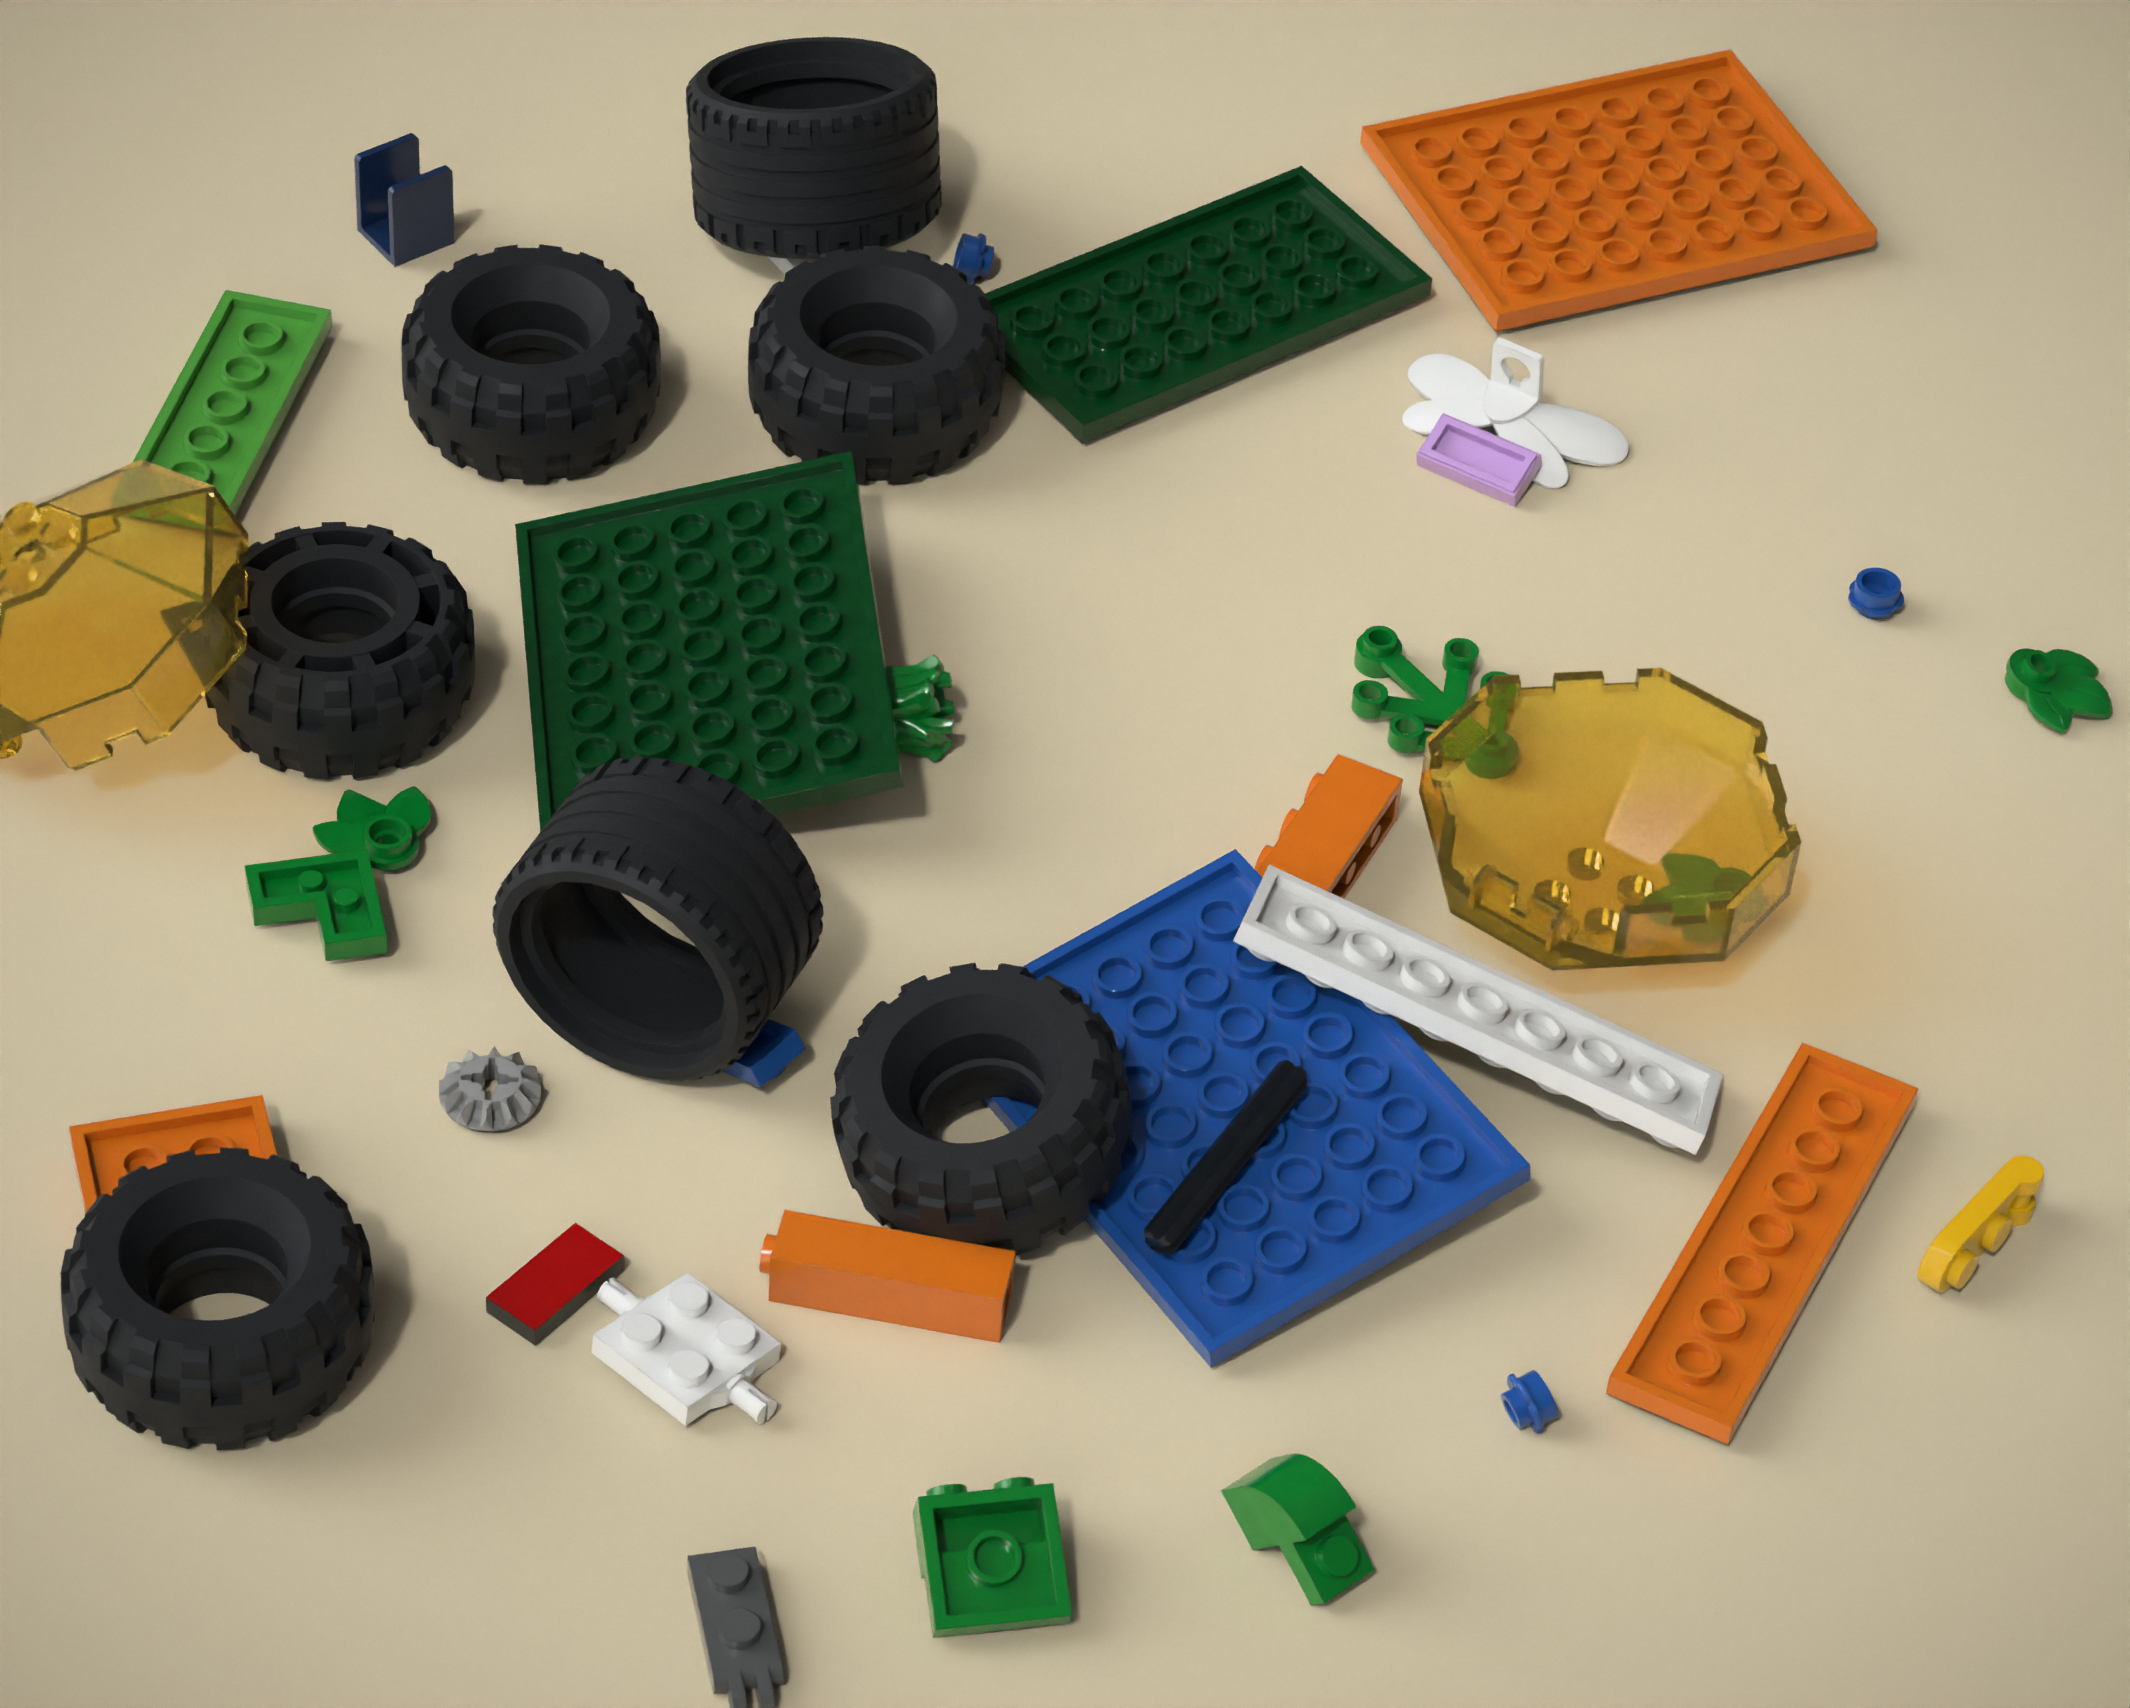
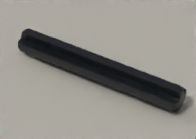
[1144,1060,1307,1256]

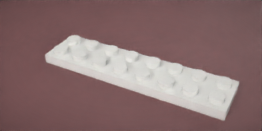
[1233,864,1723,1155]

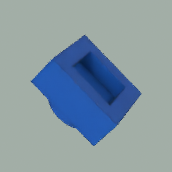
[722,1019,805,1088]

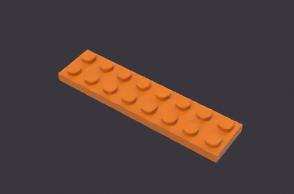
[1606,1042,1919,1445]

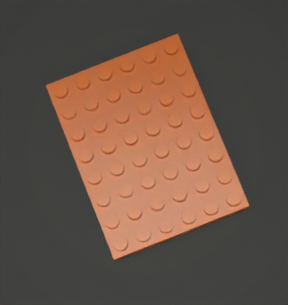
[1360,49,1878,331]

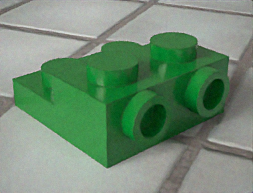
[913,1477,1072,1638]

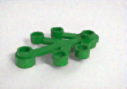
[1351,626,1518,781]

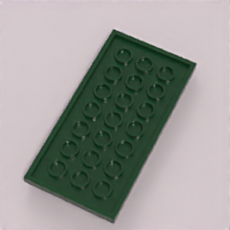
[985,166,1433,443]

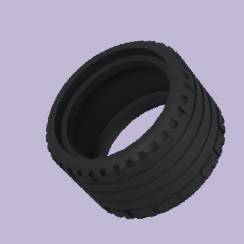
[686,37,942,259]
[492,757,824,1081]

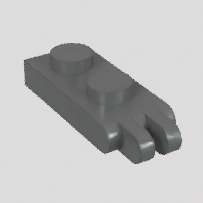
[687,1546,784,1708]

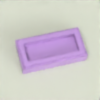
[1416,413,1542,507]

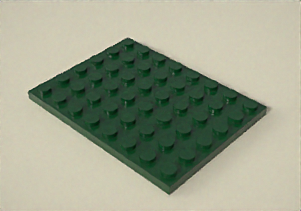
[515,451,904,832]

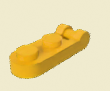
[1917,1155,2044,1293]

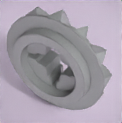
[439,1046,541,1131]

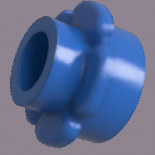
[953,233,994,285]
[1848,567,1904,619]
[1501,1370,1559,1434]

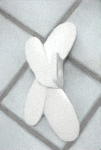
[1402,337,1629,490]

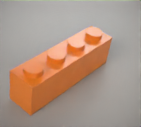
[1255,754,1403,899]

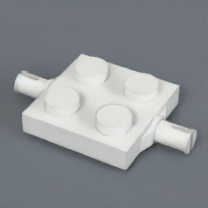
[591,1272,781,1426]

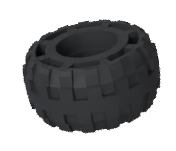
[401,244,661,484]
[748,246,1005,484]
[198,522,475,780]
[830,963,1133,1255]
[61,1147,375,1450]

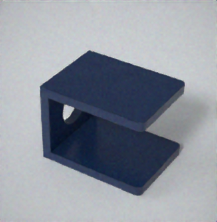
[354,133,455,267]

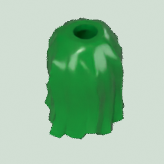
[886,654,955,763]

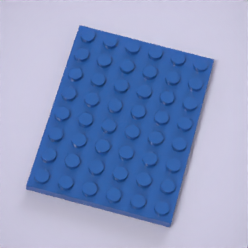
[982,849,1530,1368]

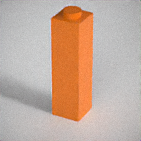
[759,1210,1016,1343]

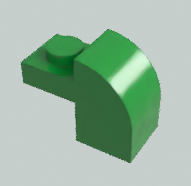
[1221,1453,1375,1606]

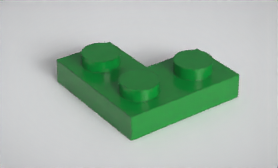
[245,849,388,961]

